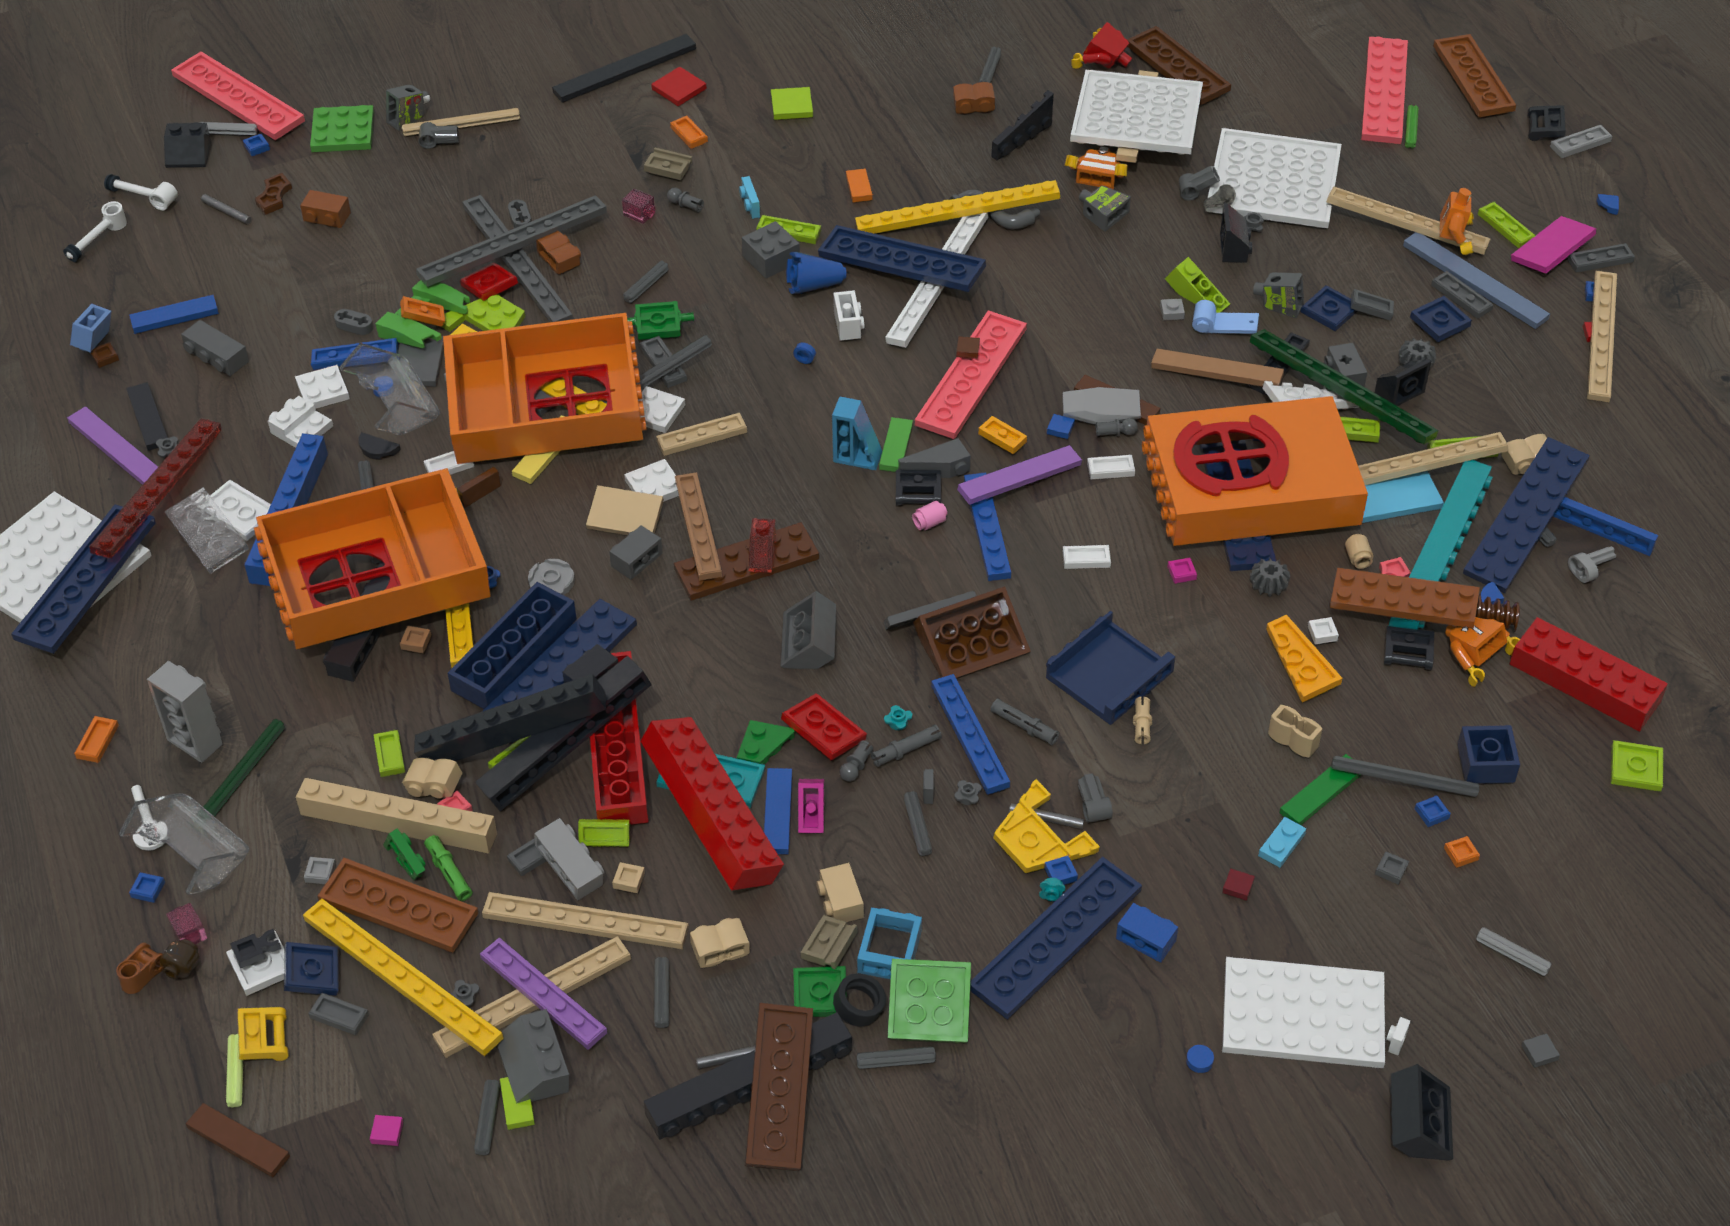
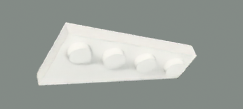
[1263,381,1359,409]

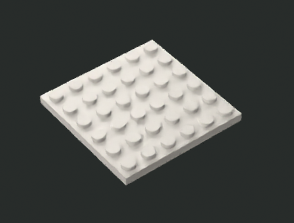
[1070,70,1203,155]
[1206,128,1342,228]
[0,491,152,623]

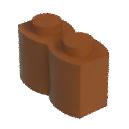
[953,82,995,114]
[536,231,581,274]

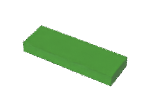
[879,417,913,472]

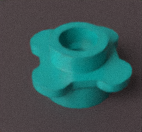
[884,705,913,730]
[1039,878,1065,901]

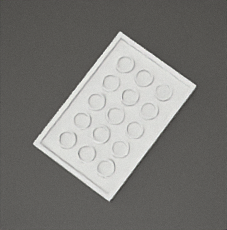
[1222,957,1385,1068]

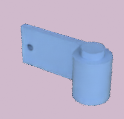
[1192,300,1259,334]

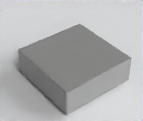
[304,857,336,884]

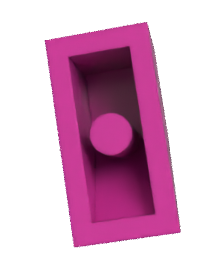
[798,779,824,833]

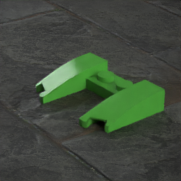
[375,280,470,348]

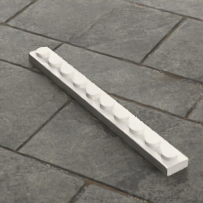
[886,212,988,348]

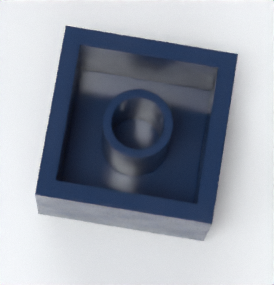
[1457,725,1520,783]

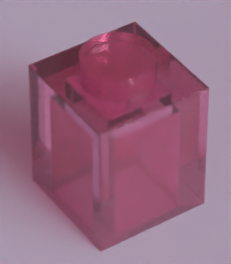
[622,189,656,224]
[166,903,207,944]

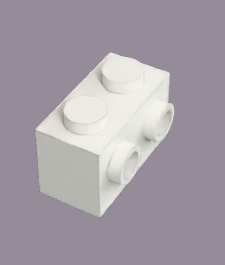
[834,290,864,340]

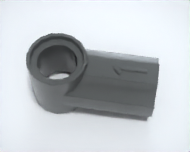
[419,122,459,149]
[1179,166,1220,200]
[1078,773,1113,823]

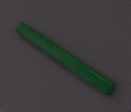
[190,719,285,832]

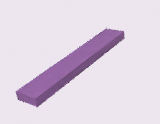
[67,406,166,489]
[957,445,1082,505]
[480,938,607,1050]

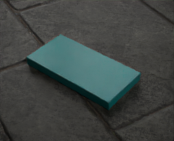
[656,754,766,808]

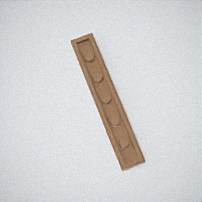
[1151,349,1284,386]
[675,472,722,581]

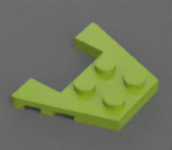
[442,294,525,332]

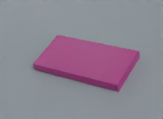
[1511,216,1596,274]

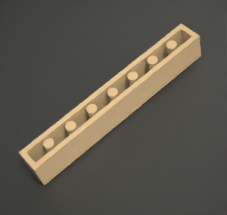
[296,778,497,853]

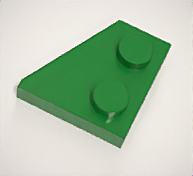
[737,720,795,765]
[383,828,426,881]

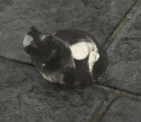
[1204,184,1236,208]

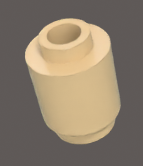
[1345,534,1373,569]

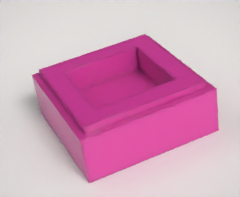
[1167,558,1197,584]
[370,1115,403,1146]

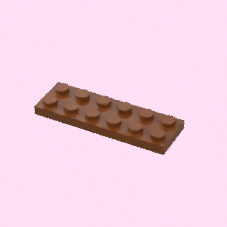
[1433,34,1516,117]
[1330,568,1480,628]
[318,858,478,953]

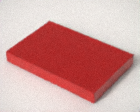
[781,693,867,760]

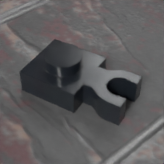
[230,929,282,969]

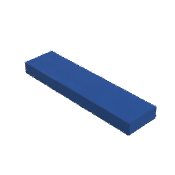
[129,295,219,334]
[311,338,398,370]
[764,768,792,854]

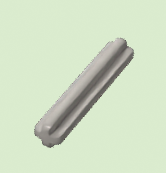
[200,122,258,136]
[1477,927,1551,976]

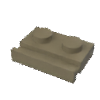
[644,147,692,180]
[800,915,858,969]

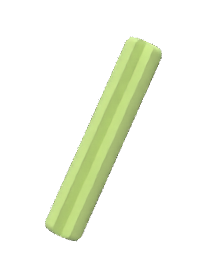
[226,1034,243,1108]

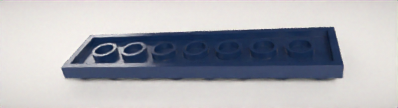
[818,225,986,292]
[1463,437,1590,593]
[1199,440,1276,571]
[11,504,156,654]
[483,599,637,743]
[970,857,1142,1020]

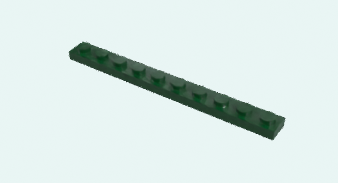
[1250,329,1439,444]

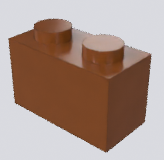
[300,190,351,228]

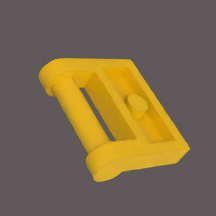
[237,1007,288,1061]

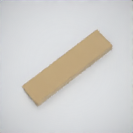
[656,413,747,456]

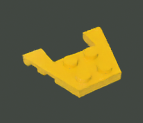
[993,779,1100,873]

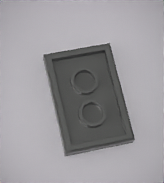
[392,336,444,387]

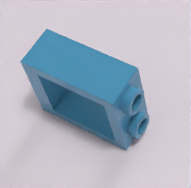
[857,907,922,979]

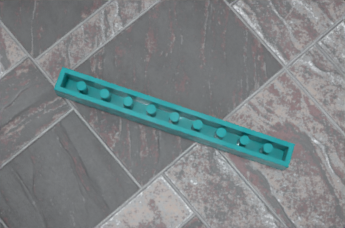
[1389,460,1493,629]

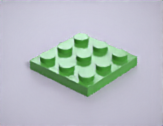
[310,105,374,152]
[888,959,971,1044]

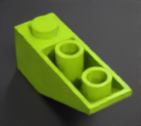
[1165,257,1230,313]

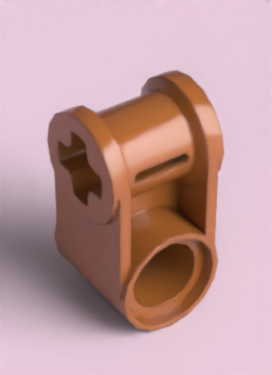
[116,943,163,994]

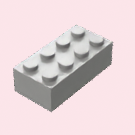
[147,661,223,763]

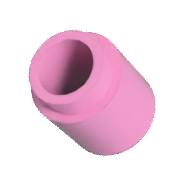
[912,501,947,530]

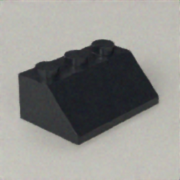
[1390,1064,1453,1161]

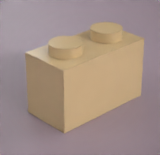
[816,863,864,922]

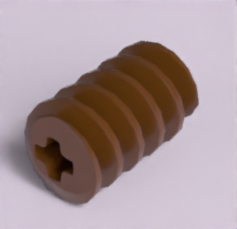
[1475,595,1520,632]

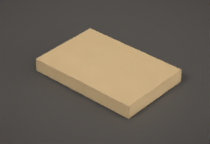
[586,485,664,535]

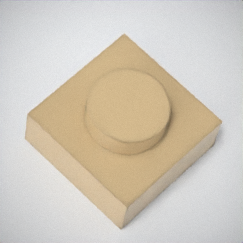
[612,862,645,893]

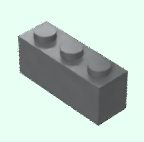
[181,320,249,376]

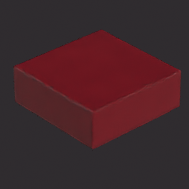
[1222,868,1255,901]

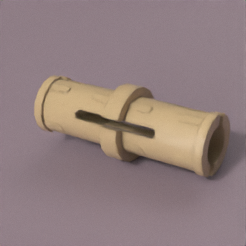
[1133,697,1152,744]

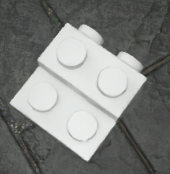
[268,396,333,448]

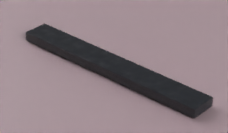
[552,34,696,102]

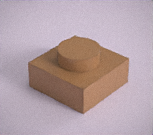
[400,626,431,653]

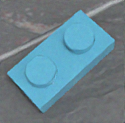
[739,176,760,219]
[1258,817,1306,868]

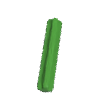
[1405,105,1419,149]

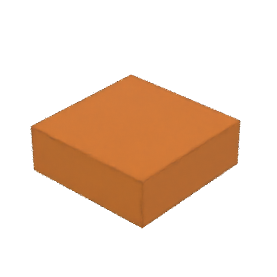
[1444,836,1480,868]

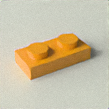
[978,416,1027,454]

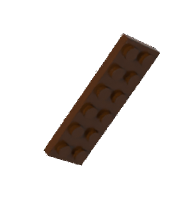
[1127,26,1231,105]
[674,522,819,601]
[745,1003,813,1171]

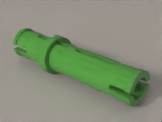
[424,835,473,901]

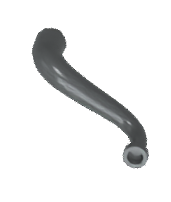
[950,190,1040,229]

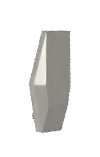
[1062,387,1141,424]

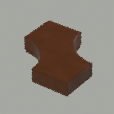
[255,173,292,215]

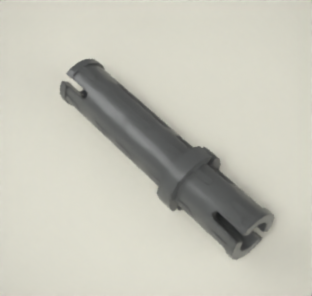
[991,698,1059,745]
[871,724,942,767]

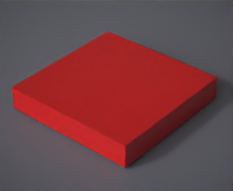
[651,66,707,106]
[460,262,518,301]

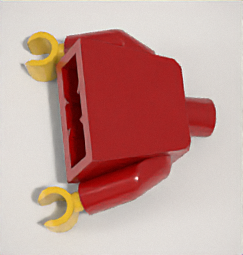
[1071,22,1132,69]

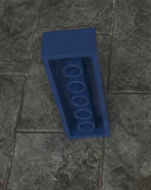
[447,582,577,709]

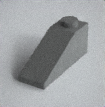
[898,438,971,478]

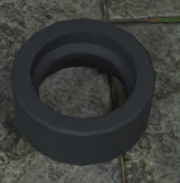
[833,973,886,1027]

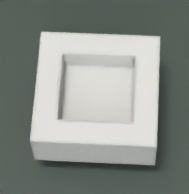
[1308,617,1339,644]
[1386,1017,1410,1055]

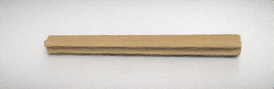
[402,108,520,136]

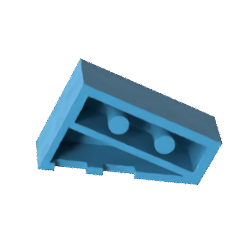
[832,397,883,470]

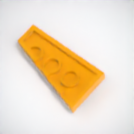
[1266,615,1343,703]

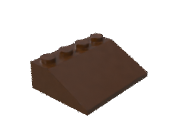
[913,586,1031,678]

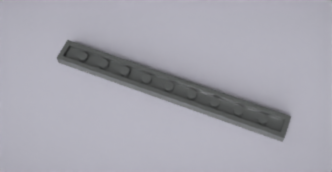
[416,195,607,287]
[462,195,573,322]

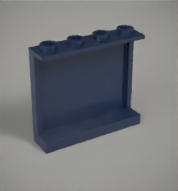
[1046,611,1175,725]

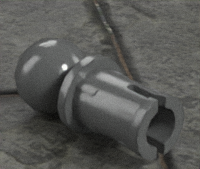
[667,187,704,212]
[1095,418,1138,436]
[839,740,873,782]

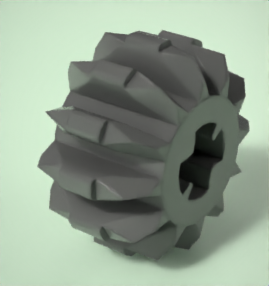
[1398,338,1436,368]
[1250,558,1290,597]

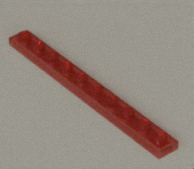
[89,419,221,559]

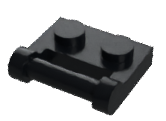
[1527,105,1566,141]
[896,470,941,506]
[1383,626,1434,670]

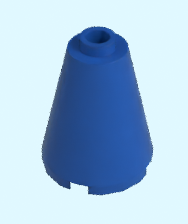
[786,252,846,294]

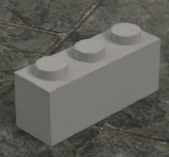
[534,818,604,901]

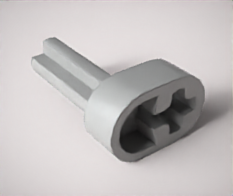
[1568,546,1616,583]

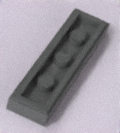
[883,591,976,630]

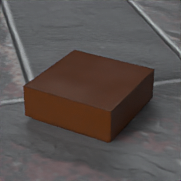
[956,336,980,358]
[90,342,119,368]

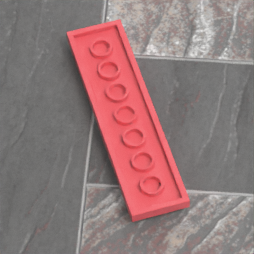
[1361,37,1408,144]
[171,52,305,140]
[915,311,1027,439]

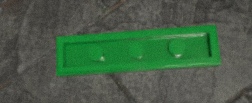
[1279,754,1361,825]

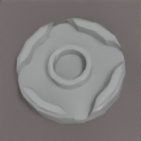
[528,559,575,595]

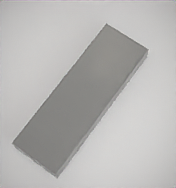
[1550,125,1612,158]

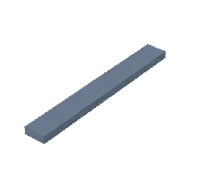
[1403,232,1550,329]

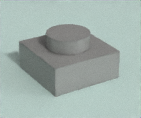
[1160,299,1185,320]

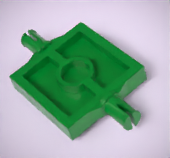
[627,301,694,340]

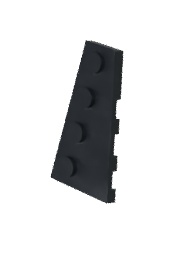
[991,90,1054,160]

